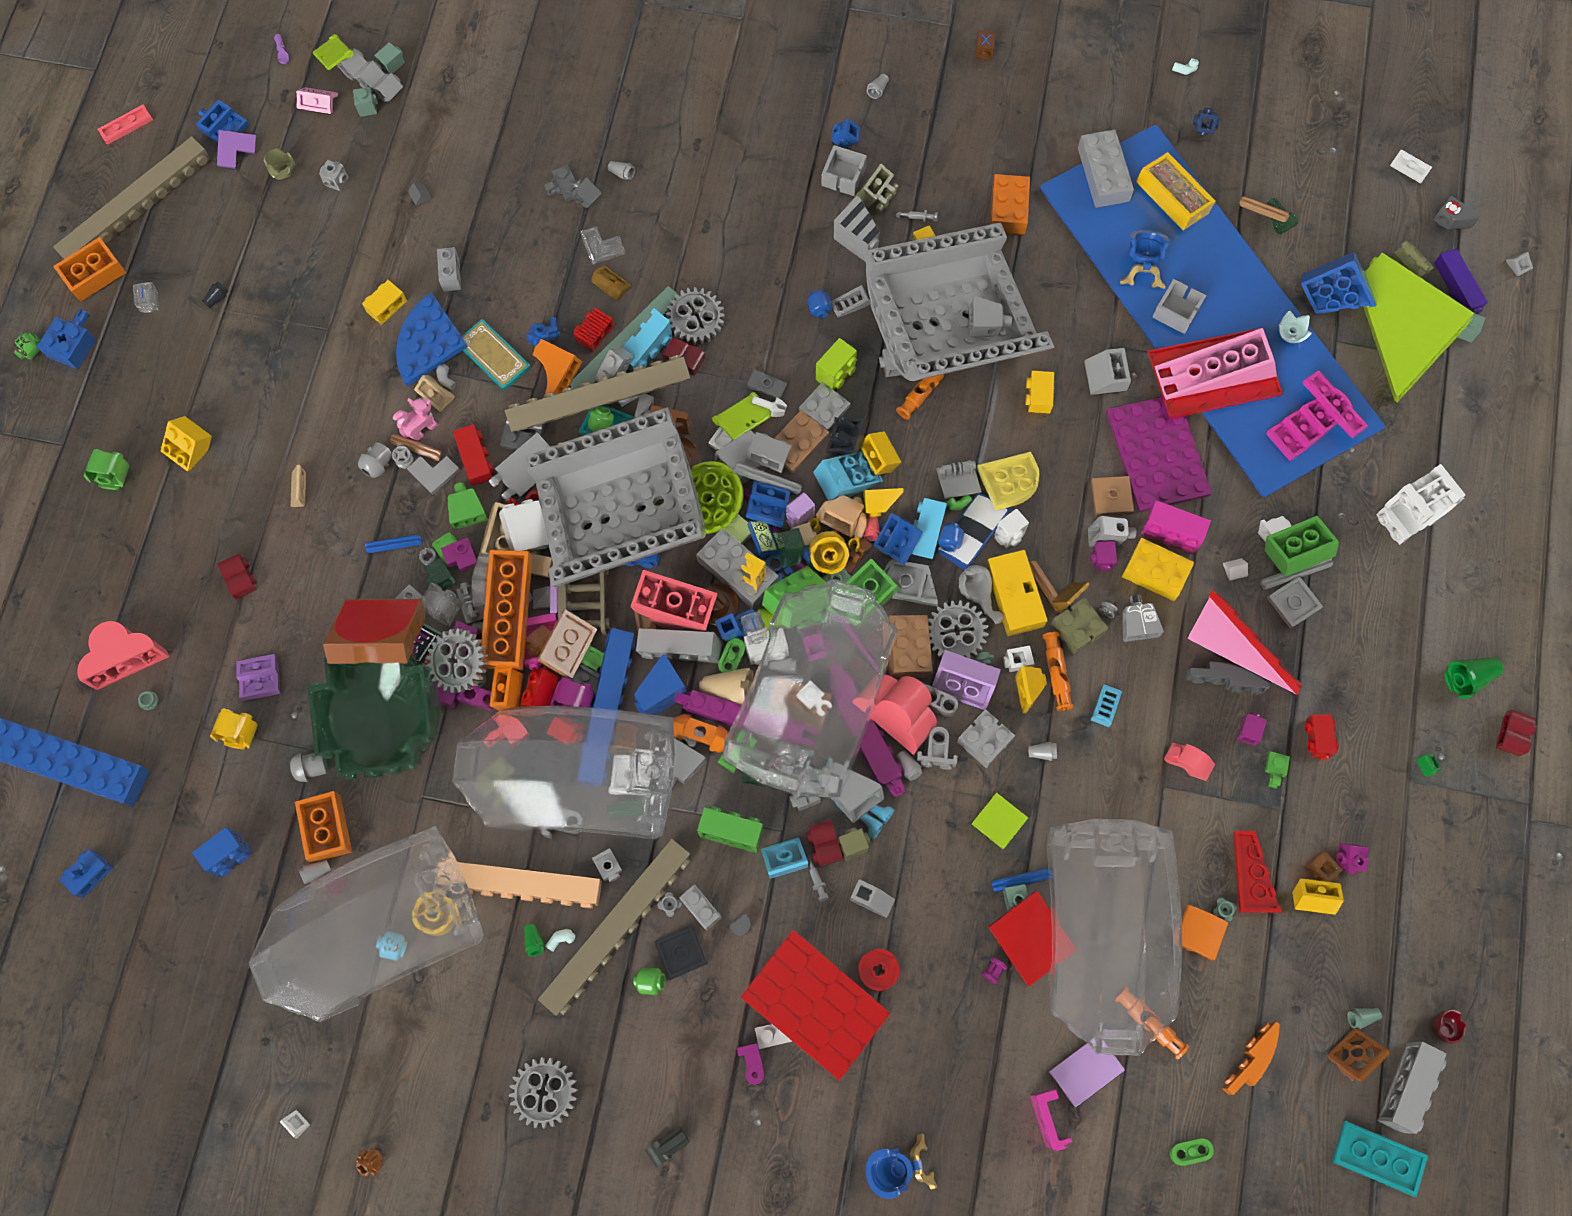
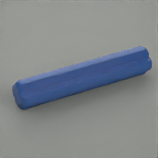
[365,534,422,553]
[992,868,1051,892]

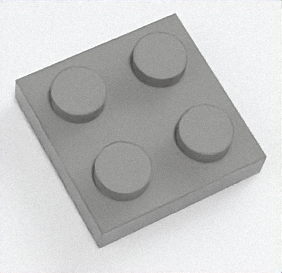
[799,382,851,431]
[1267,576,1323,629]

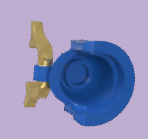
[1120,230,1170,289]
[866,1134,937,1199]

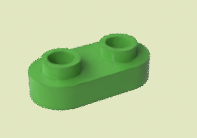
[718,638,746,673]
[1170,1138,1214,1166]

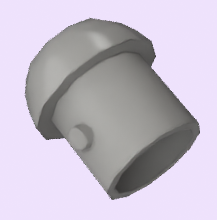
[358,442,392,478]
[290,751,328,782]

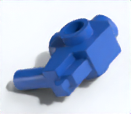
[526,317,560,347]

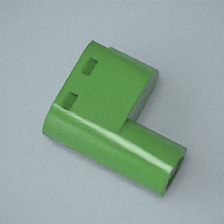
[432,532,457,568]

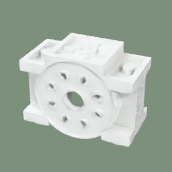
[1376,464,1465,545]

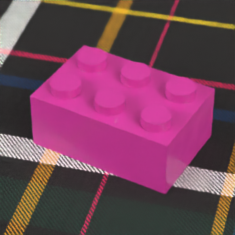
[1141,500,1211,553]

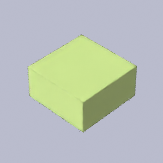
[724,514,751,545]

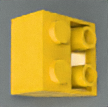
[161,416,212,471]

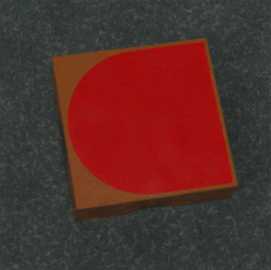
[323,598,426,664]

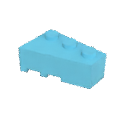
[623,308,673,372]
[911,498,947,559]

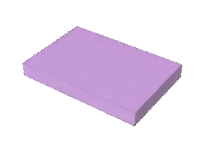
[1049,1035,1125,1108]

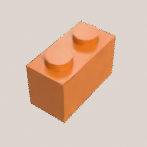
[489,668,523,712]

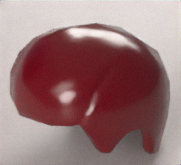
[1433,1009,1467,1044]

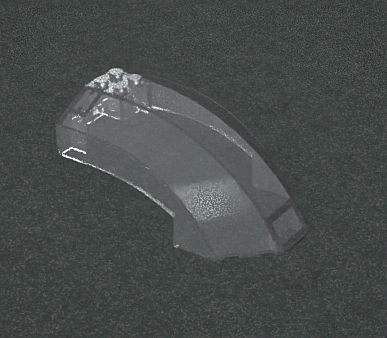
[723,579,897,797]
[452,706,675,839]
[1046,819,1182,1056]
[248,826,484,1022]

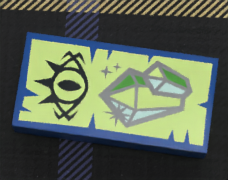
[747,520,778,556]

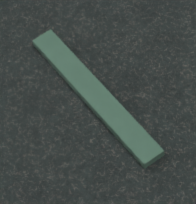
[569,286,680,390]

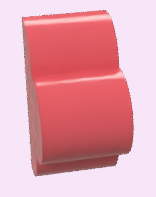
[631,570,718,632]
[78,621,169,690]
[853,674,937,754]

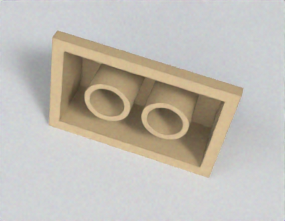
[477,502,510,563]

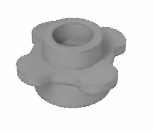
[658,892,682,917]

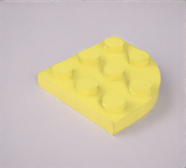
[977,452,1039,510]

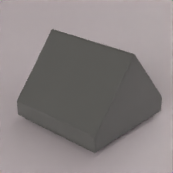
[408,182,432,206]

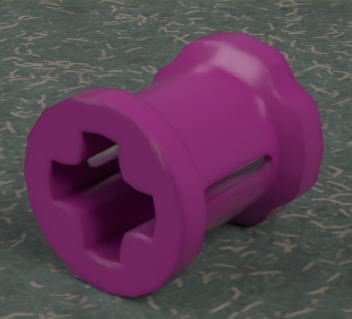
[981,957,1008,985]

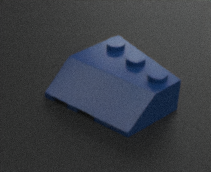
[1301,252,1376,314]

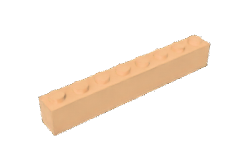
[436,860,602,908]

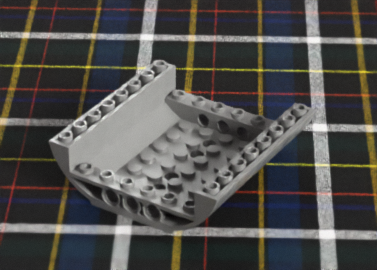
[866,223,1054,381]
[525,407,706,587]

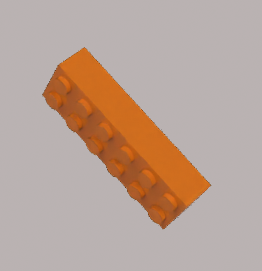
[481,550,533,670]

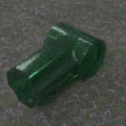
[1266,198,1298,234]

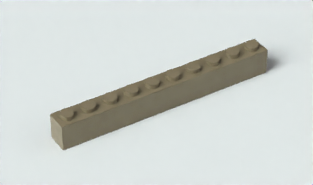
[53,136,211,259]
[505,355,691,433]
[538,839,691,1017]

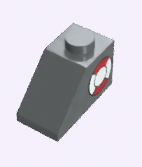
[1433,196,1482,230]

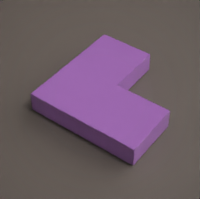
[217,130,256,169]

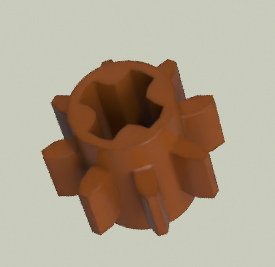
[356,1149,383,1176]

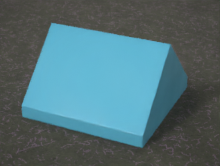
[761,837,808,879]

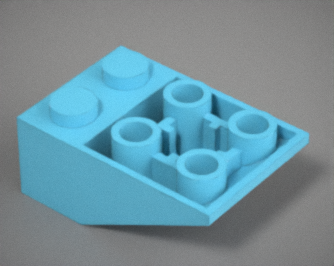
[813,451,883,500]

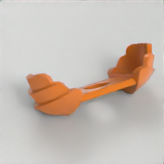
[671,714,731,752]

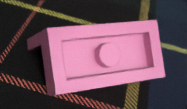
[297,87,338,114]

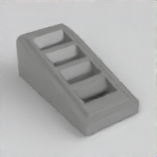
[831,285,871,318]
[634,394,654,419]

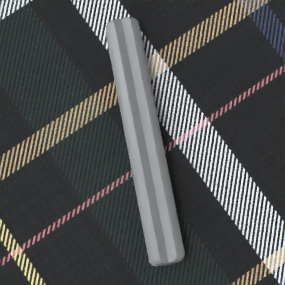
[733,462,802,495]
[1260,558,1333,590]

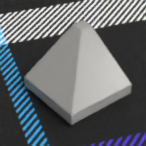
[1506,252,1533,276]
[533,586,550,609]

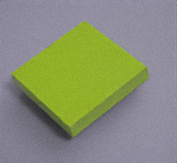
[972,793,1028,849]

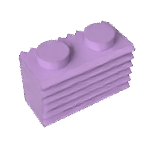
[786,492,815,528]

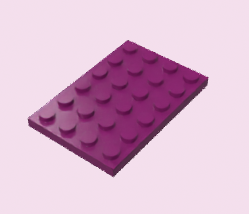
[1106,397,1212,513]

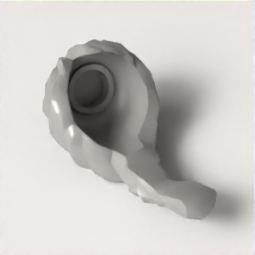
[958,565,1004,624]

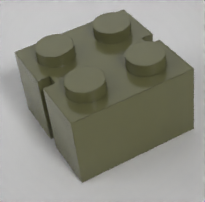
[1051,598,1108,655]

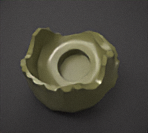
[264,148,295,180]

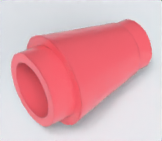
[863,513,880,542]

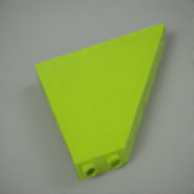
[1363,253,1474,403]

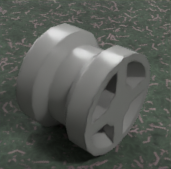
[392,446,414,469]

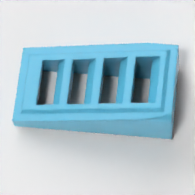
[1091,684,1122,727]

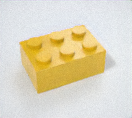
[1122,538,1194,602]

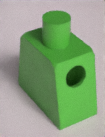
[448,483,488,530]

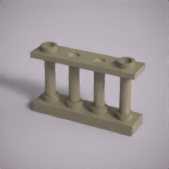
[558,570,610,635]

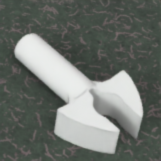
[752,396,787,417]

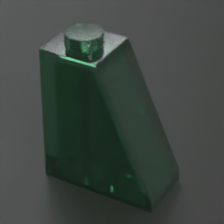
[772,528,805,568]

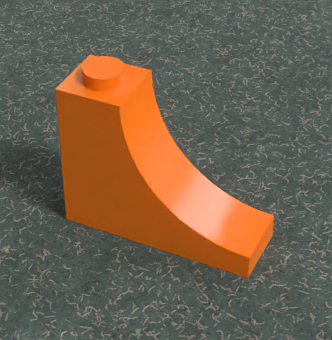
[532,339,582,399]

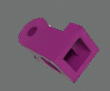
[458,685,494,711]
[737,1043,764,1085]

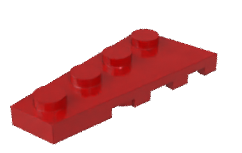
[1233,831,1282,913]

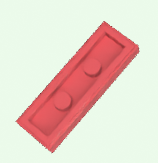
[97,104,153,145]

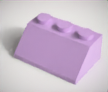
[932,650,1001,710]

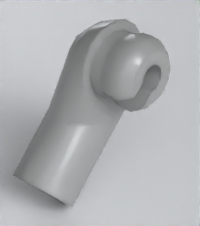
[436,364,456,390]

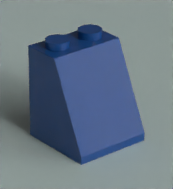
[634,654,687,720]

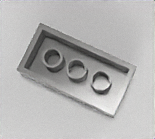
[1078,130,1134,208]
[696,529,779,609]
[1377,1042,1446,1134]

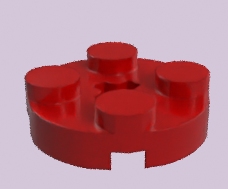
[858,949,900,991]

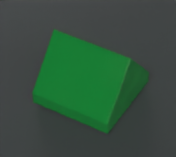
[1416,753,1442,778]

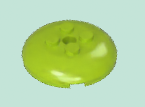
[691,461,743,534]

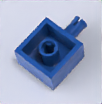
[37,309,96,369]

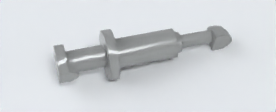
[896,210,938,222]
[807,854,828,902]

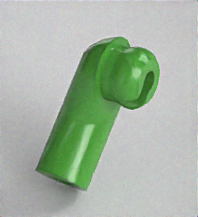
[946,495,972,511]

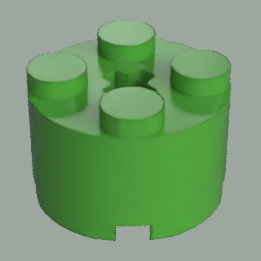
[84,449,130,490]

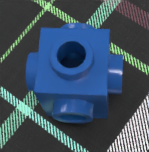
[831,119,860,149]

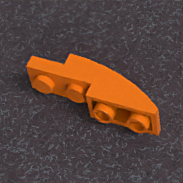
[1222,1021,1280,1095]

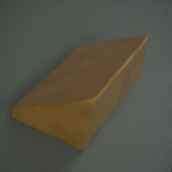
[591,266,632,301]
[1051,582,1090,613]

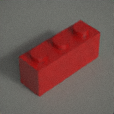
[453,424,495,487]

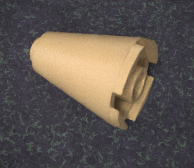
[699,668,755,707]

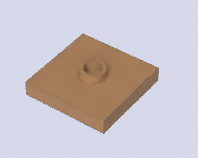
[1091,476,1134,516]

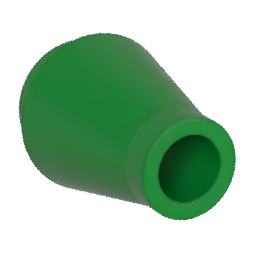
[524,924,545,957]

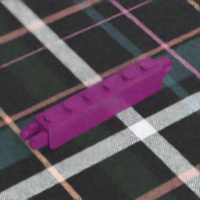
[828,662,905,798]
[674,690,819,748]

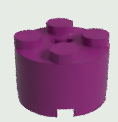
[550,677,595,719]

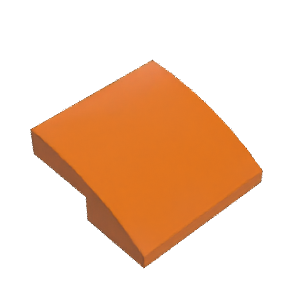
[1174,905,1228,961]

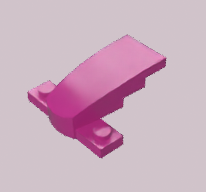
[1266,371,1368,461]

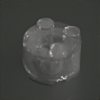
[422,583,464,626]

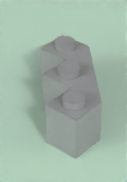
[337,48,403,102]

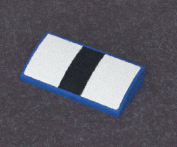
[935,493,1011,570]

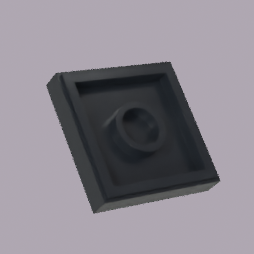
[654,926,708,980]

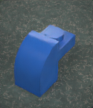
[715,608,762,642]

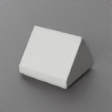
[1223,558,1248,581]
[280,1110,310,1139]

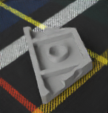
[883,559,939,607]

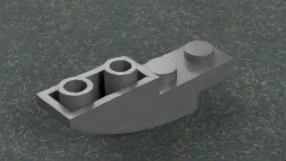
[1186,661,1270,695]

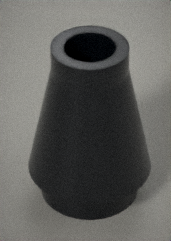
[202,281,229,308]

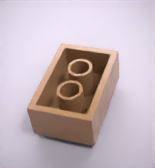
[884,615,933,678]

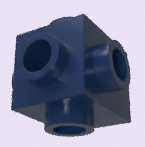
[1193,108,1220,135]

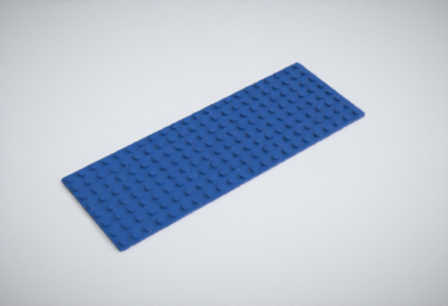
[1040,125,1385,497]

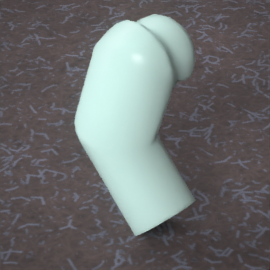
[1172,59,1199,75]
[545,929,575,951]

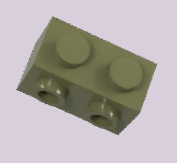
[838,827,871,862]

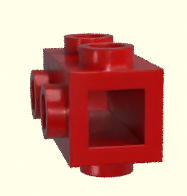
[520,667,559,713]
[1304,714,1339,761]

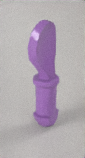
[274,34,289,64]

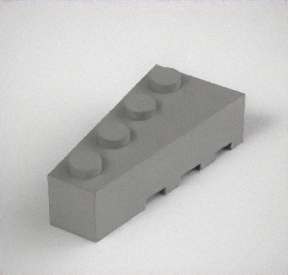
[636,629,723,664]

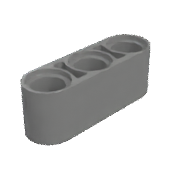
[923,683,958,717]

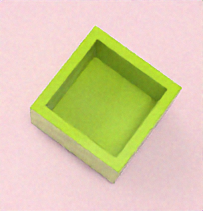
[816,338,857,390]

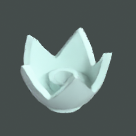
[1279,311,1312,343]

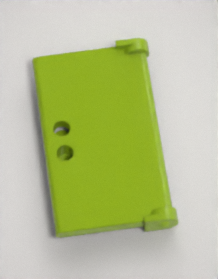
[313,34,353,70]
[712,392,772,440]

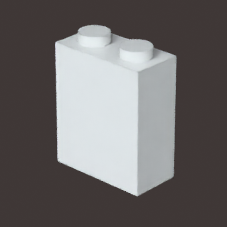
[499,499,549,553]

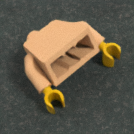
[808,495,867,552]

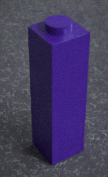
[1434,248,1488,314]

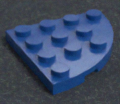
[396,292,468,387]

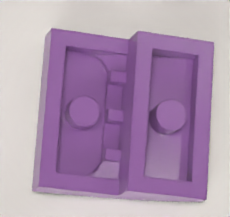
[236,654,281,702]

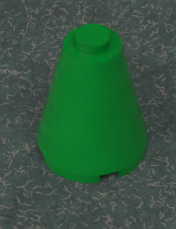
[1445,658,1504,699]

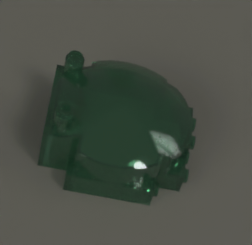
[307,649,441,780]

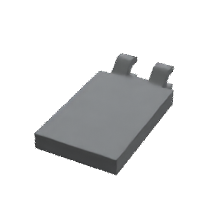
[489,433,550,502]

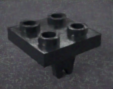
[826,416,869,456]

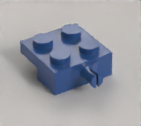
[196,100,249,143]
[746,480,790,527]
[873,512,923,565]

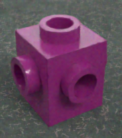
[1336,843,1369,874]

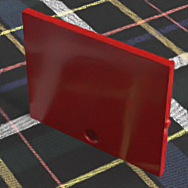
[988,890,1077,987]

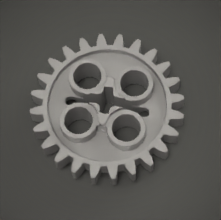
[666,287,725,345]
[928,600,988,658]
[426,629,488,693]
[509,1057,578,1129]

